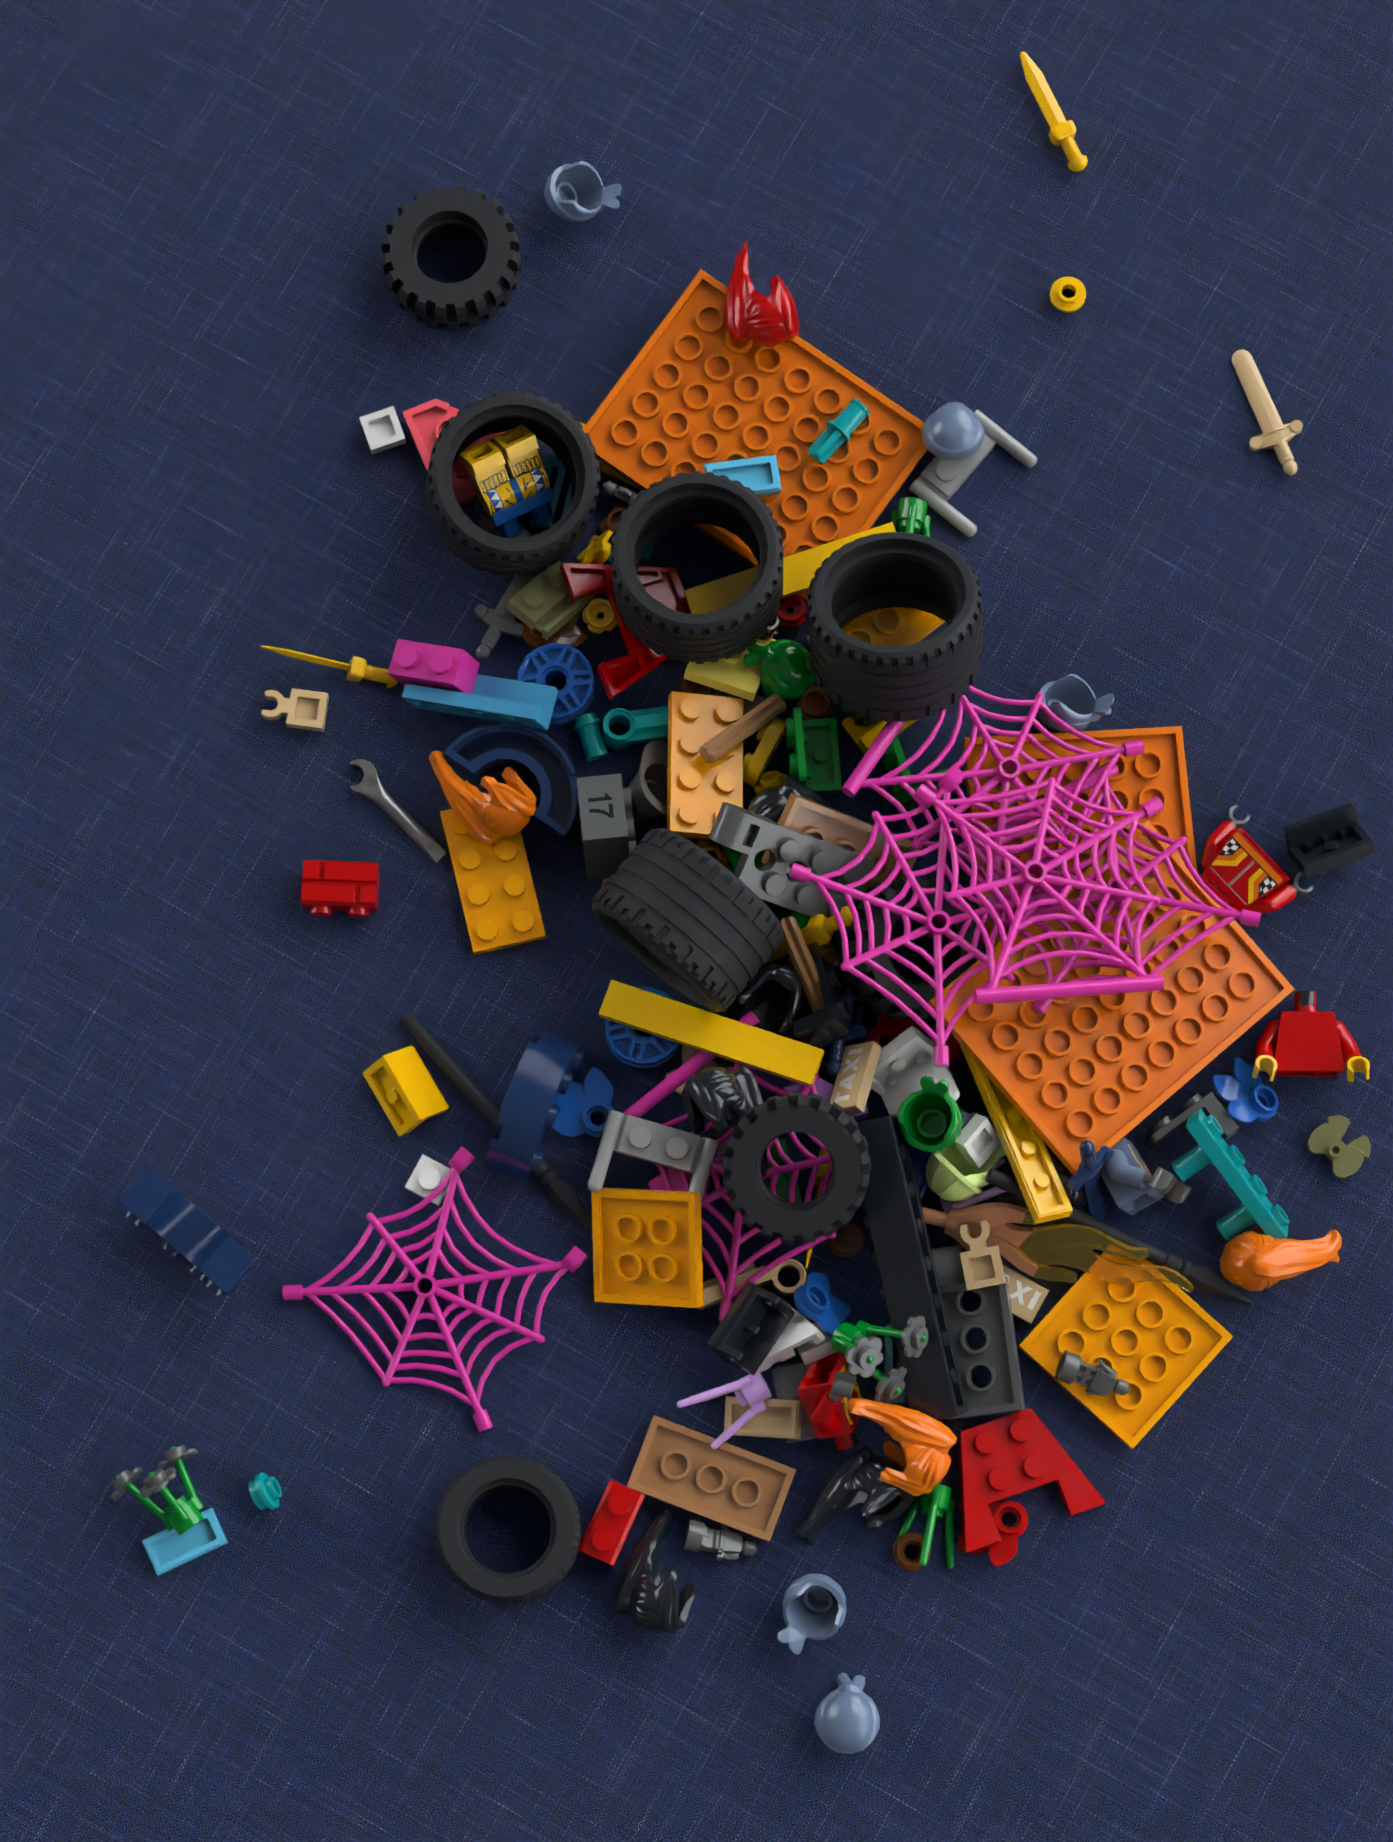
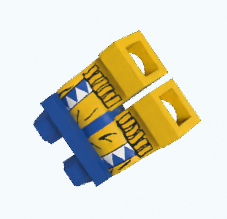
[459,424,555,538]

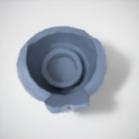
[544,161,622,222]
[922,402,984,460]
[1037,674,1115,732]
[777,1574,847,1654]
[814,1673,880,1754]

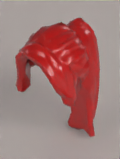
[725,241,799,347]

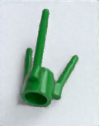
[890,497,931,537]
[896,1484,956,1569]

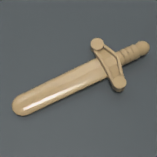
[1232,349,1303,475]

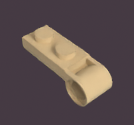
[698,1259,806,1311]

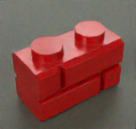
[301,860,380,918]
[578,1479,645,1567]

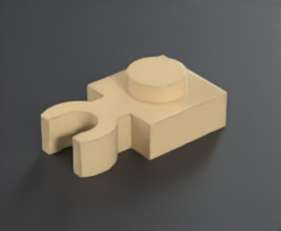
[261,688,329,732]
[960,1220,1006,1290]

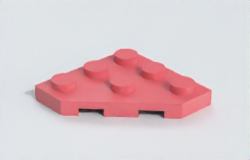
[402,398,545,506]

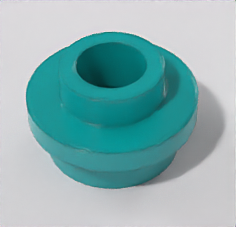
[249,1472,282,1510]

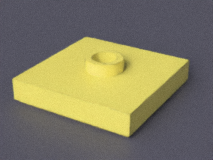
[684,638,776,702]

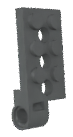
[708,802,874,928]
[932,1244,1025,1420]

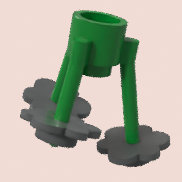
[831,1316,929,1403]
[111,1445,204,1536]

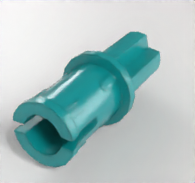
[808,398,870,464]

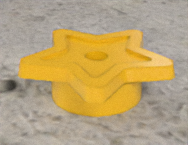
[577,530,613,564]

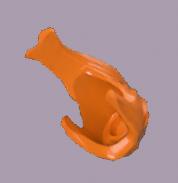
[429,751,537,847]
[1220,1226,1342,1292]
[847,1398,957,1496]

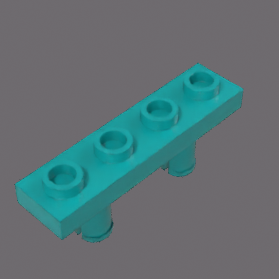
[1172,1108,1290,1241]

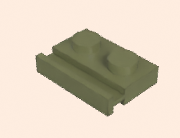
[507,561,596,640]

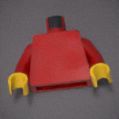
[1251,991,1370,1082]

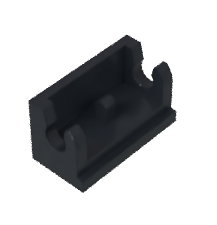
[707,1281,795,1376]

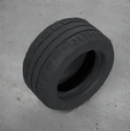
[434,1455,582,1605]

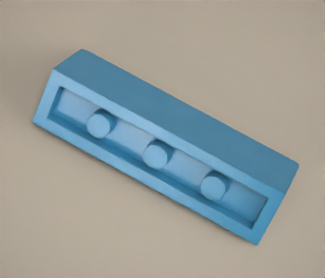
[402,674,558,731]

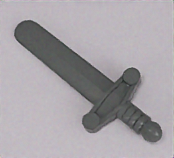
[475,567,544,660]

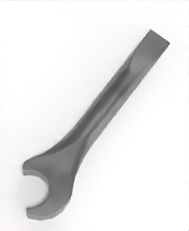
[350,759,447,863]

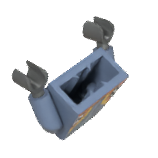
[1100,1138,1192,1215]

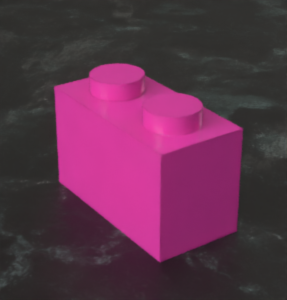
[388,639,480,694]

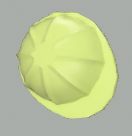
[926,1143,1006,1202]

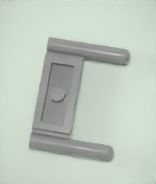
[909,410,1037,537]
[587,1110,718,1200]

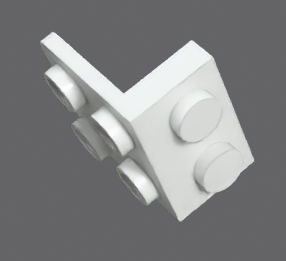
[871,1026,960,1115]

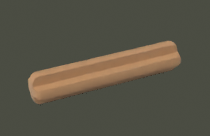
[699,694,787,763]
[779,916,826,1013]

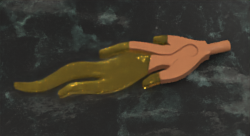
[922,1202,1194,1293]

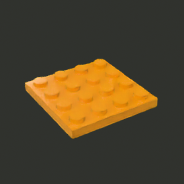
[1018,1243,1233,1450]

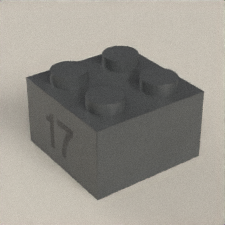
[577,774,636,881]

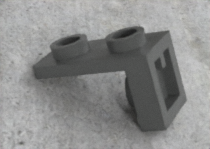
[1149,1092,1239,1148]

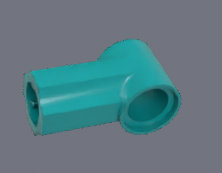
[602,706,668,750]

